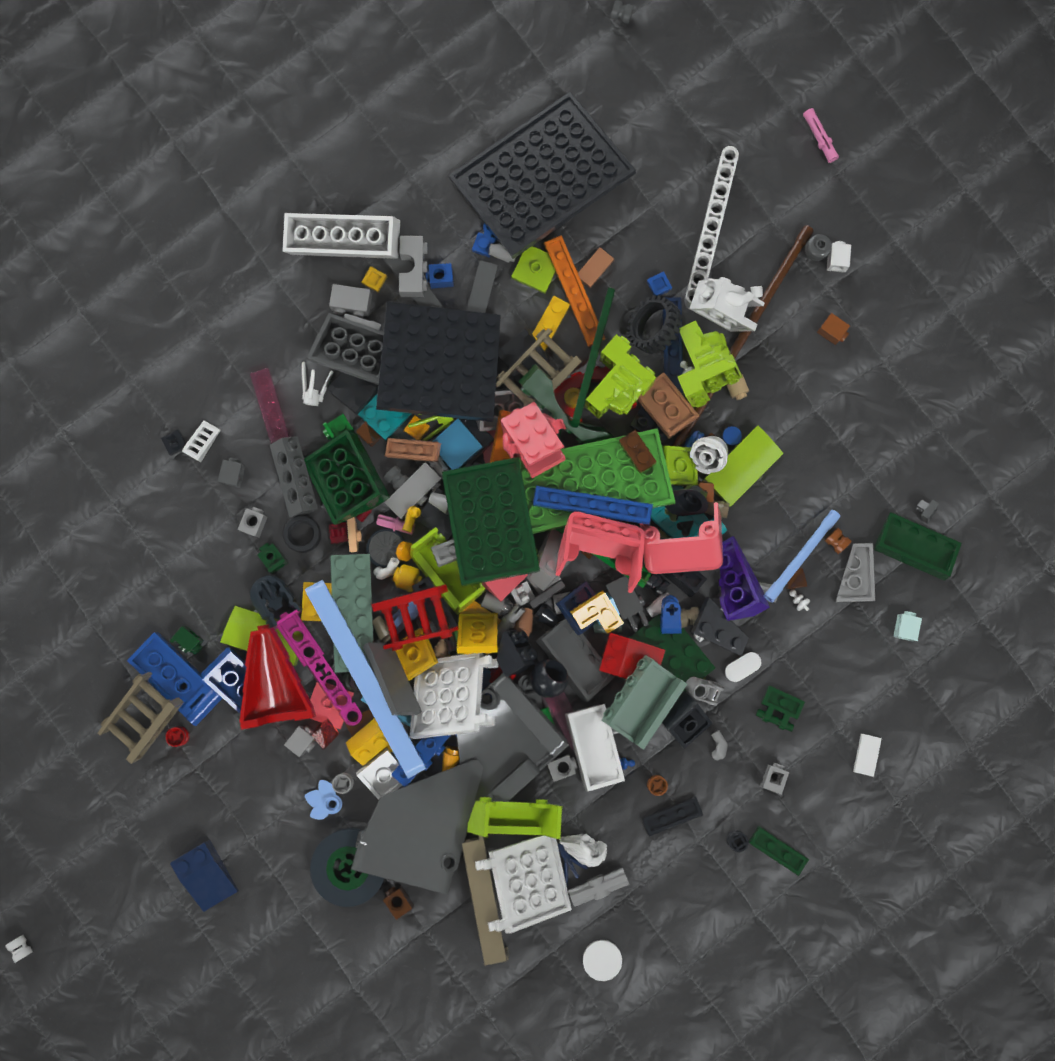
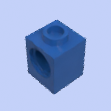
[426,263,454,288]

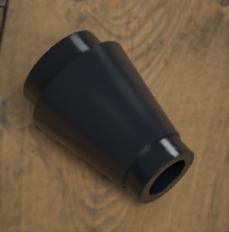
[533,604,561,628]

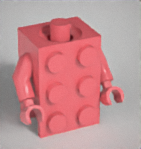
[500,402,566,478]

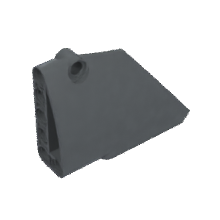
[457,673,570,807]

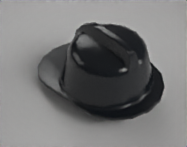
[665,485,708,516]

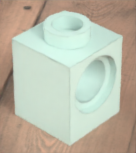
[893,611,922,641]

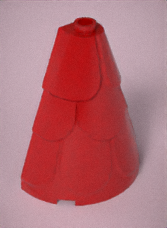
[239,624,316,730]

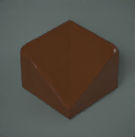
[356,422,381,447]
[783,568,807,590]

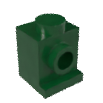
[257,543,289,574]
[170,626,204,655]

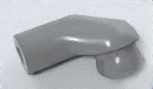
[711,730,728,761]

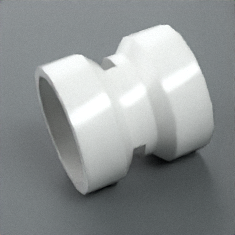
[5,935,33,963]

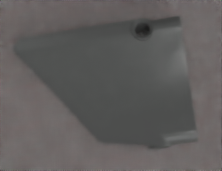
[351,760,483,895]

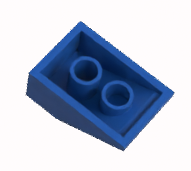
[201,646,247,713]

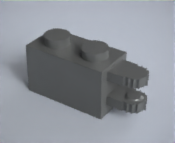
[605,576,649,632]

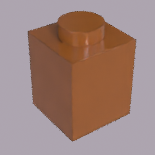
[817,313,850,345]

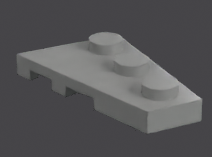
[835,543,875,602]

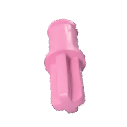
[376,514,415,535]

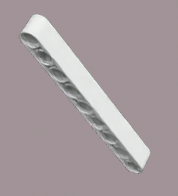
[684,146,739,309]

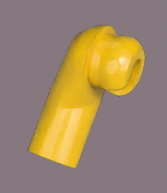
[402,506,421,533]

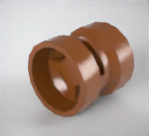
[824,527,852,554]
[647,775,668,796]

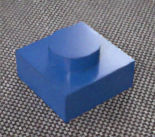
[646,271,672,297]

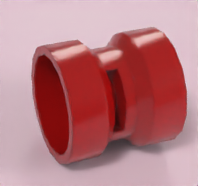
[166,727,190,747]

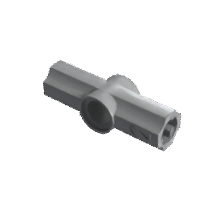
[568,868,629,907]

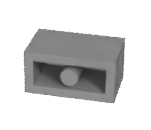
[329,284,372,318]

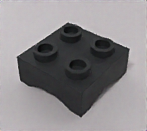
[498,329,551,383]
[327,372,379,415]
[415,488,453,541]

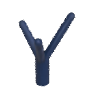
[557,843,588,888]

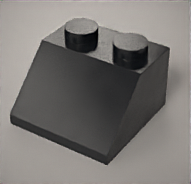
[661,691,712,749]

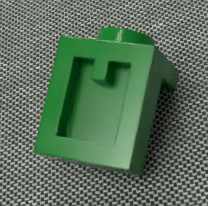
[322,414,354,440]

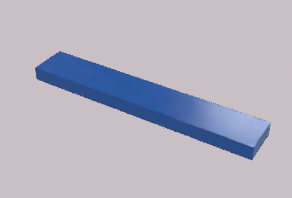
[533,486,653,525]

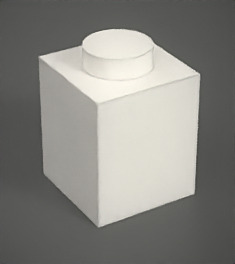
[827,241,851,272]

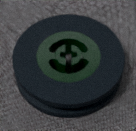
[310,828,385,907]

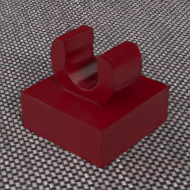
[328,522,349,544]

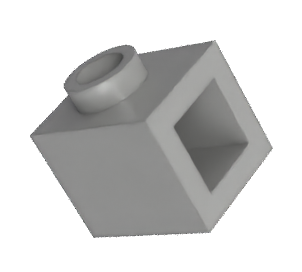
[284,725,317,757]

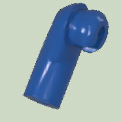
[683,430,705,447]

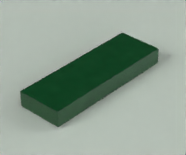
[749,826,809,876]

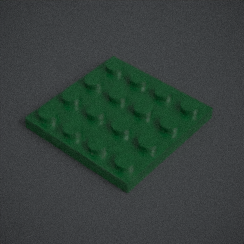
[625,614,715,692]

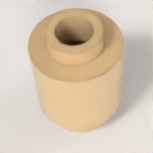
[726,374,749,400]

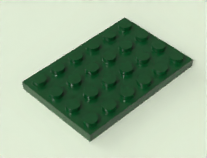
[442,457,540,587]

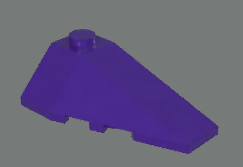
[719,536,770,621]

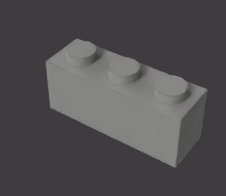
[384,462,443,520]

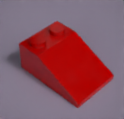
[598,633,665,679]

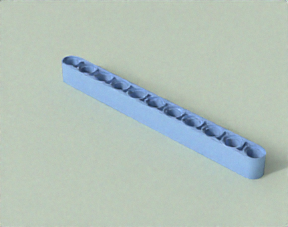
[305,580,426,778]

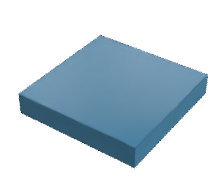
[432,419,484,470]

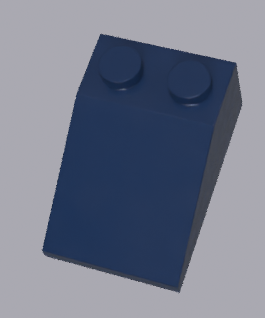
[170,840,238,912]

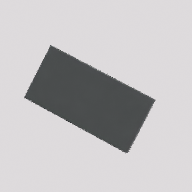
[363,642,422,715]

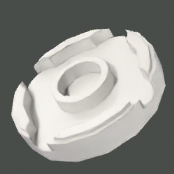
[583,940,622,981]

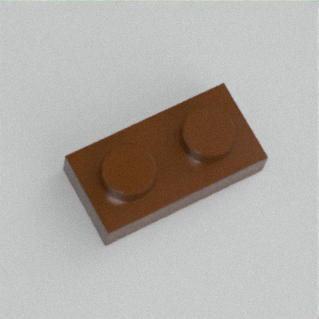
[619,430,657,473]

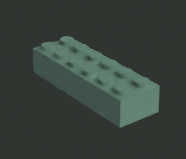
[330,554,373,673]

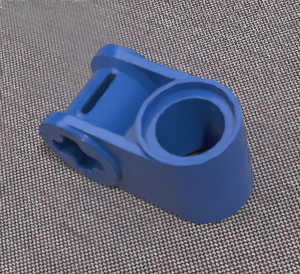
[660,595,682,634]

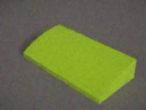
[703,425,783,507]
[220,606,303,666]

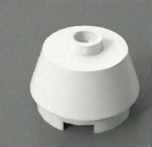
[690,436,728,474]

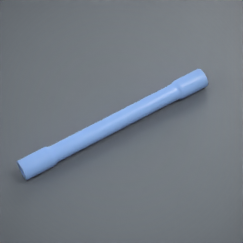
[764,510,840,603]

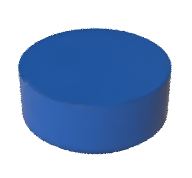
[722,426,742,446]

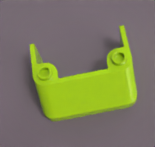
[410,527,485,615]
[467,797,562,839]

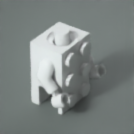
[690,277,765,332]

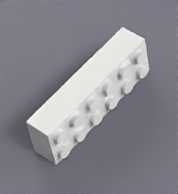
[283,213,400,259]

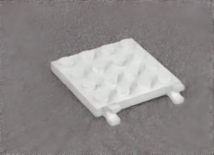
[410,653,498,739]
[475,835,572,933]

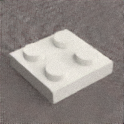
[356,748,402,800]

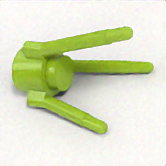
[408,414,454,441]

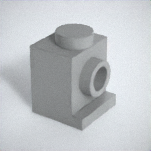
[760,763,789,795]

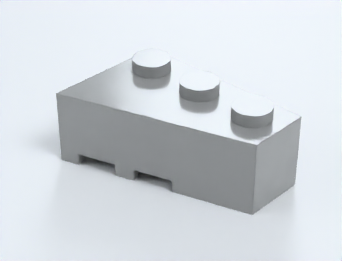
[529,529,580,591]

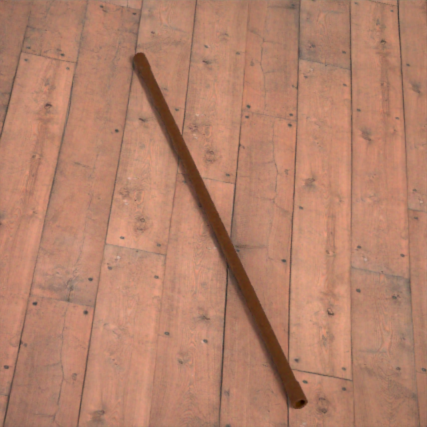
[626,225,814,525]

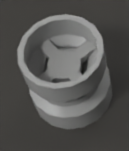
[332,773,354,794]

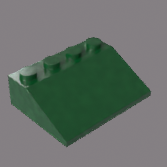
[304,430,390,525]

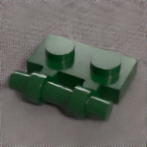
[755,685,805,732]

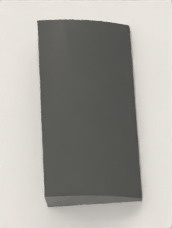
[536,618,615,702]

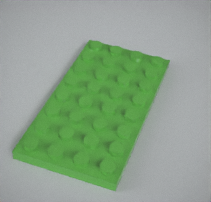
[519,428,675,534]

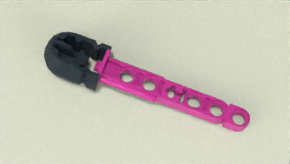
[250,575,362,726]

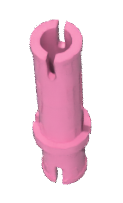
[803,108,839,163]

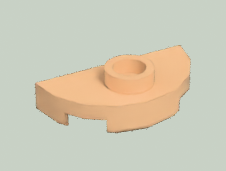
[347,517,362,553]

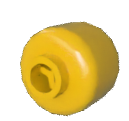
[393,564,422,592]

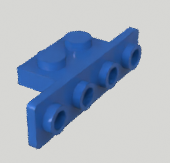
[391,735,451,787]

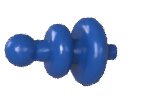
[619,757,635,770]

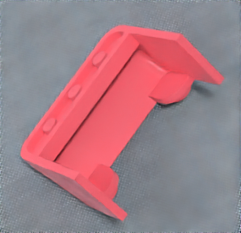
[640,503,723,574]
[556,512,645,593]

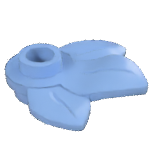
[305,780,343,820]

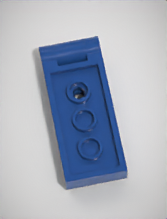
[127,632,223,726]

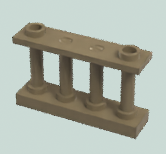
[496,328,583,407]
[98,672,184,764]

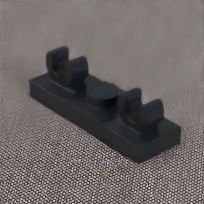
[412,576,458,631]

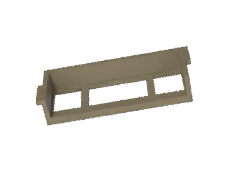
[462,835,509,965]

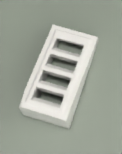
[182,421,221,462]

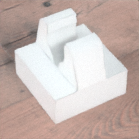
[511,581,535,606]

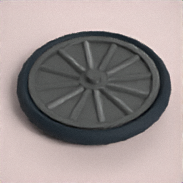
[366,528,405,568]

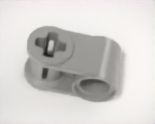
[685,677,725,706]

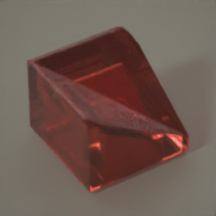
[311,719,339,749]

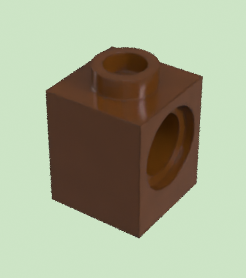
[383,886,414,920]

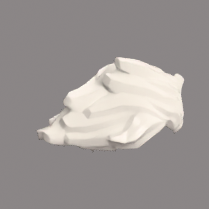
[559,834,607,867]

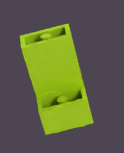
[678,321,743,408]
[584,334,656,419]

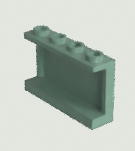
[601,655,687,750]

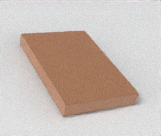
[638,372,699,439]

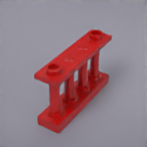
[371,584,459,651]

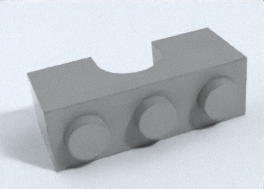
[399,236,428,297]

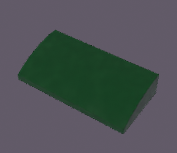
[874,512,962,581]

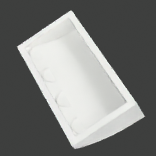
[565,704,625,791]

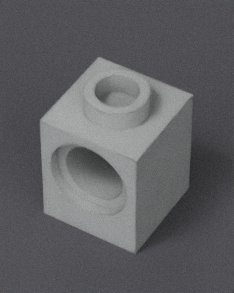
[238,507,268,538]
[547,754,578,782]

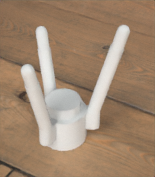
[302,362,333,406]

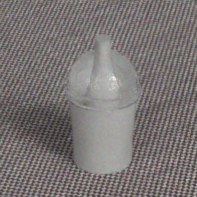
[481,592,517,617]

